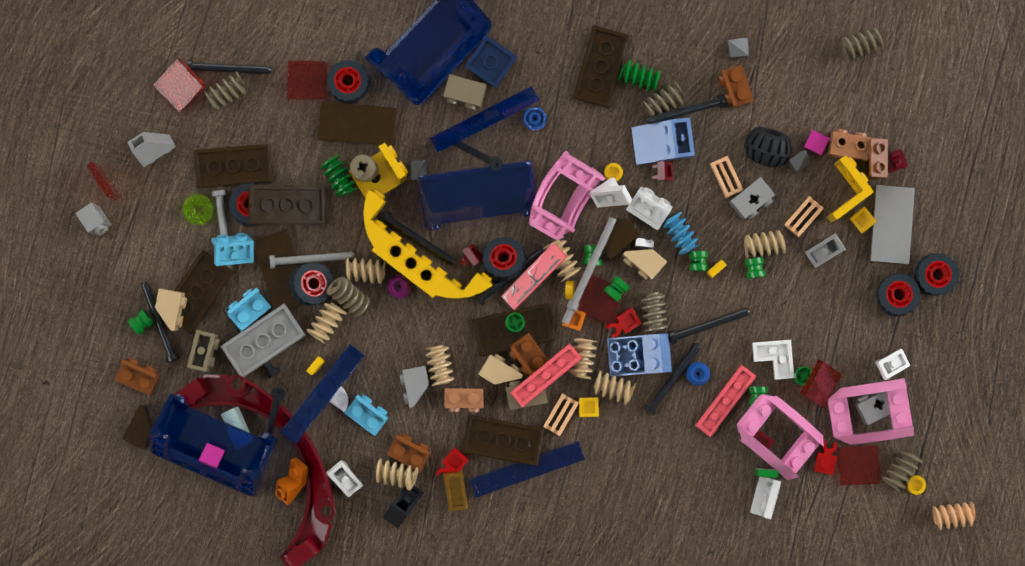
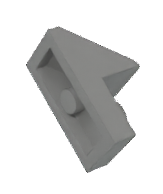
[805,233,846,268]

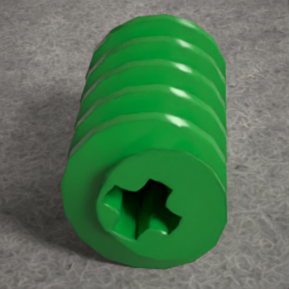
[618,60,660,94]
[320,155,359,197]

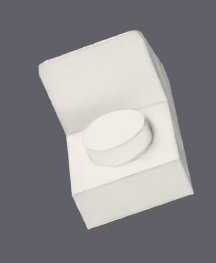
[589,177,632,208]
[875,348,910,380]
[326,460,363,497]

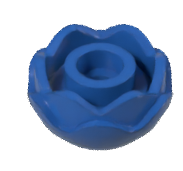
[523,107,547,131]
[686,362,710,386]

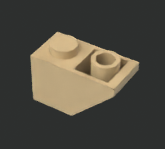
[622,249,667,280]
[155,288,187,331]
[478,354,523,384]

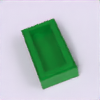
[754,468,778,478]

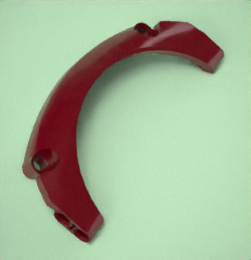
[169,375,336,566]

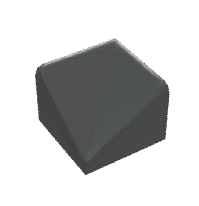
[727,37,749,59]
[787,150,810,174]
[410,160,427,182]

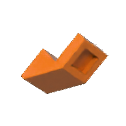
[275,457,308,506]

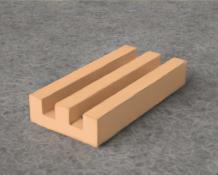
[710,156,743,198]
[784,196,824,237]
[543,393,579,436]

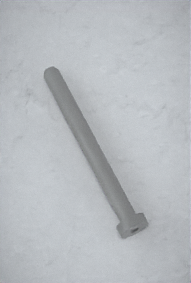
[212,190,232,269]
[269,252,354,269]

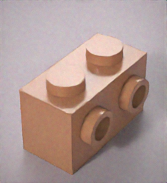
[827,129,871,162]
[444,388,484,412]

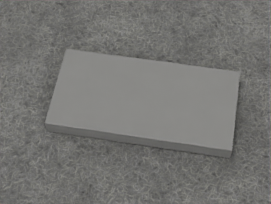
[870,185,915,265]
[220,303,306,377]

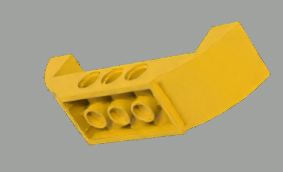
[364,189,493,298]

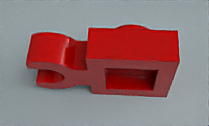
[605,307,642,338]
[813,440,837,475]
[436,447,469,481]

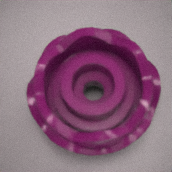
[388,275,412,299]

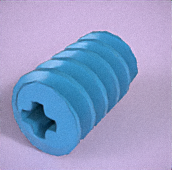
[663,212,701,255]

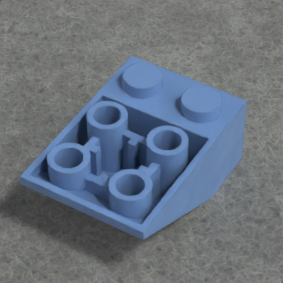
[631,117,695,165]
[607,334,672,377]

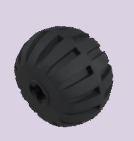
[744,127,792,167]

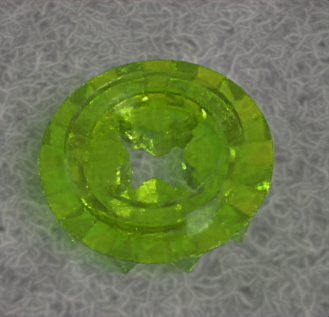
[183,194,213,225]

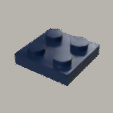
[464,35,518,89]

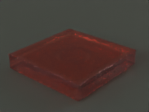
[154,58,206,112]
[287,60,327,100]
[87,161,121,201]
[578,275,625,324]
[800,359,842,408]
[838,445,879,485]

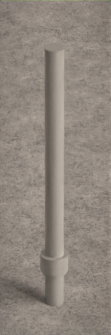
[561,217,617,325]

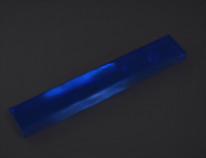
[430,86,539,152]
[280,344,365,444]
[470,441,585,497]

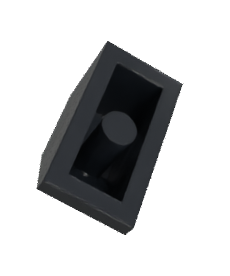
[382,486,424,528]

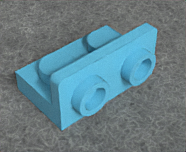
[211,233,254,266]
[227,288,271,332]
[344,394,389,436]

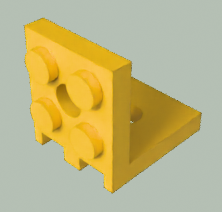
[349,143,408,198]
[827,155,874,223]

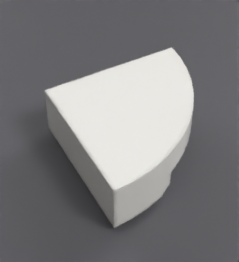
[635,238,654,248]
[329,386,349,412]

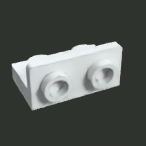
[626,187,673,230]
[750,477,781,519]

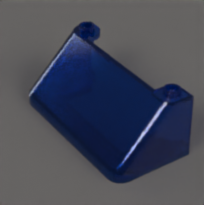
[364,0,492,105]
[417,161,537,230]
[150,393,277,497]

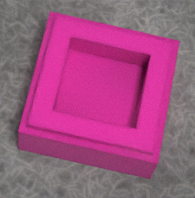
[803,130,830,156]
[199,443,225,469]

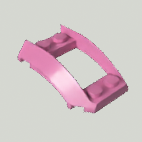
[529,151,605,240]
[827,378,914,445]
[736,394,824,480]

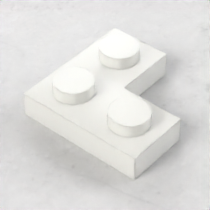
[752,340,794,380]

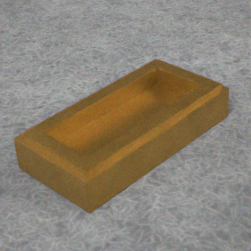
[443,471,468,512]

